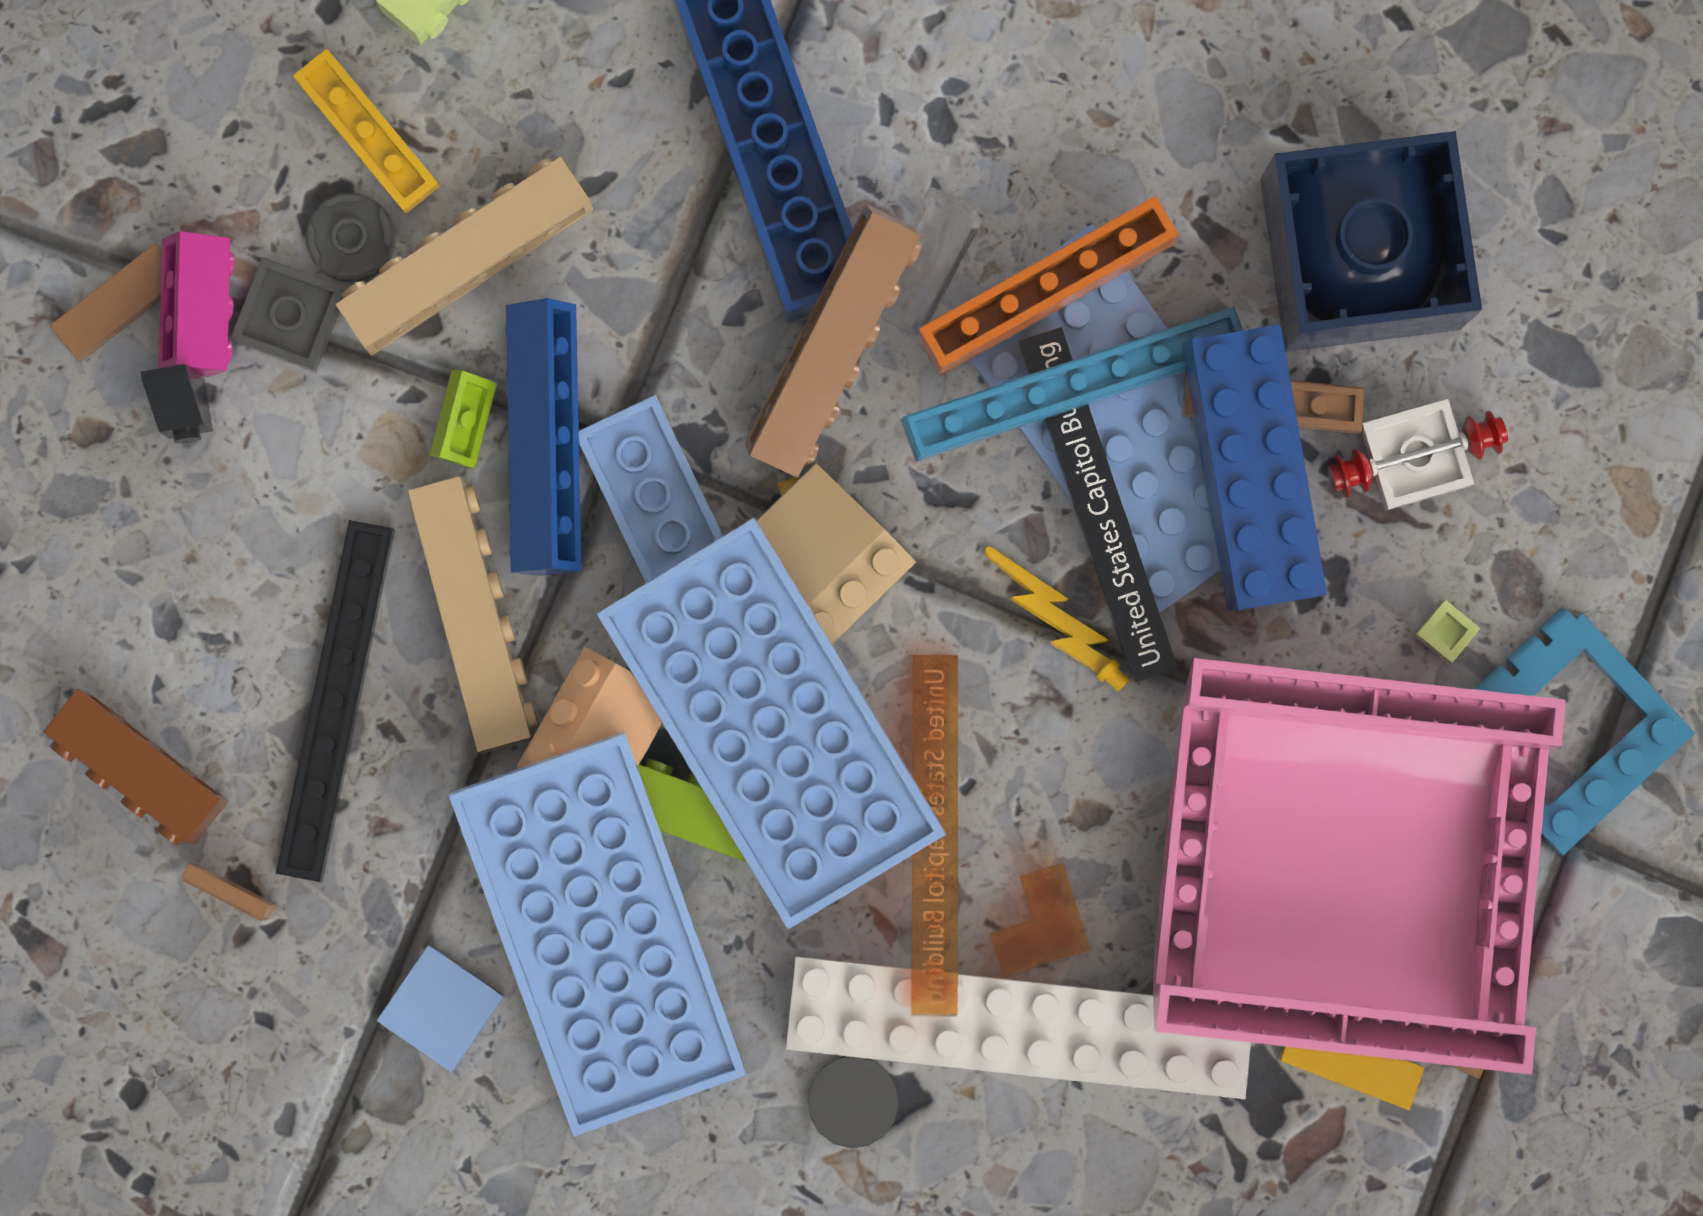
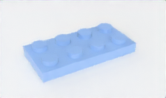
[579,395,723,583]

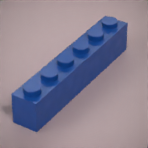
[505,298,582,576]

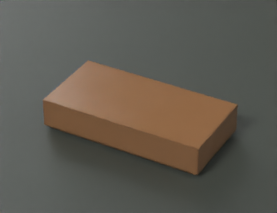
[181,863,277,920]

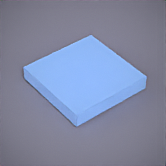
[377,945,505,1072]

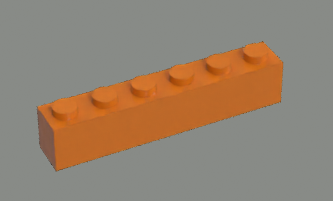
[918,196,1179,376]

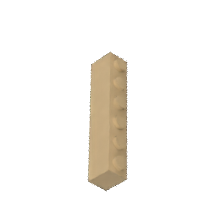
[335,156,594,356]
[408,476,539,754]

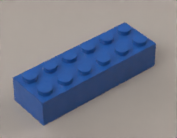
[1182,324,1327,611]

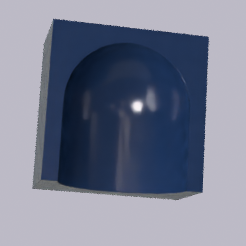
[1260,131,1482,352]

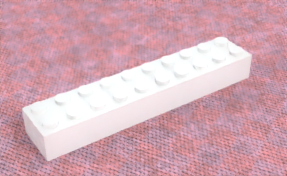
[786,956,1251,1099]

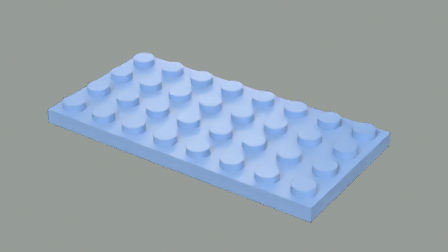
[969,224,1220,614]
[597,518,946,929]
[449,731,747,1137]

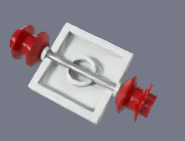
[1327,399,1508,511]

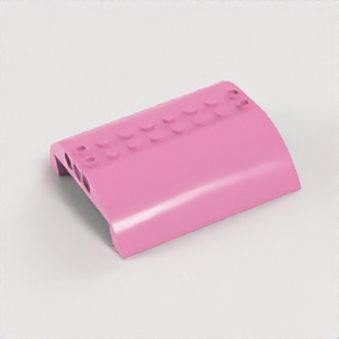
[1153,658,1566,1075]

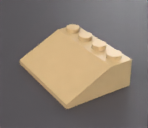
[757,463,916,644]

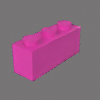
[158,231,234,377]

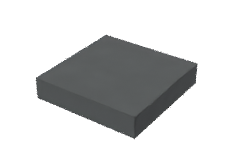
[230,257,346,373]

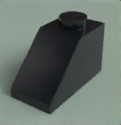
[141,364,213,443]

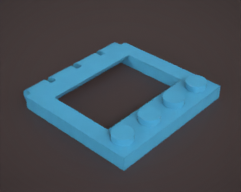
[1473,607,1695,856]

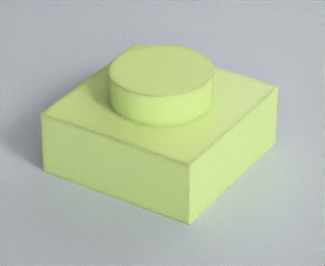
[1414,600,1481,664]

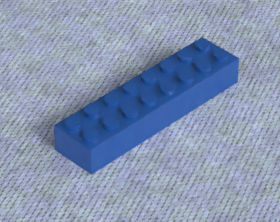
[673,0,853,323]

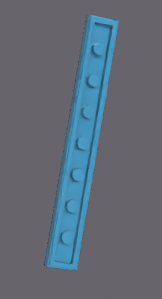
[901,307,1243,462]

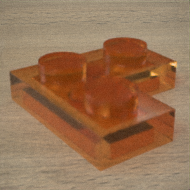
[989,863,1090,977]

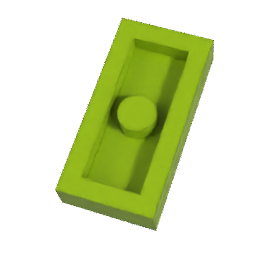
[429,369,497,469]

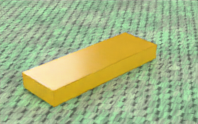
[1279,1046,1424,1110]

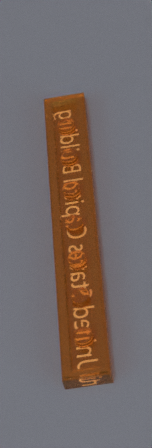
[911,655,958,1017]

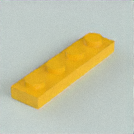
[293,49,440,214]

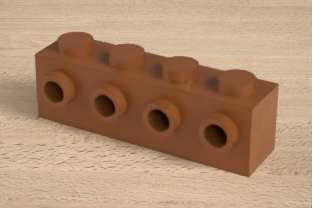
[43,689,229,846]

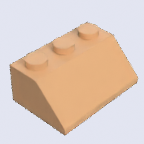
[517,646,662,768]

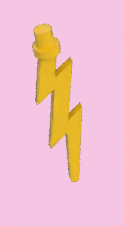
[984,546,1130,693]

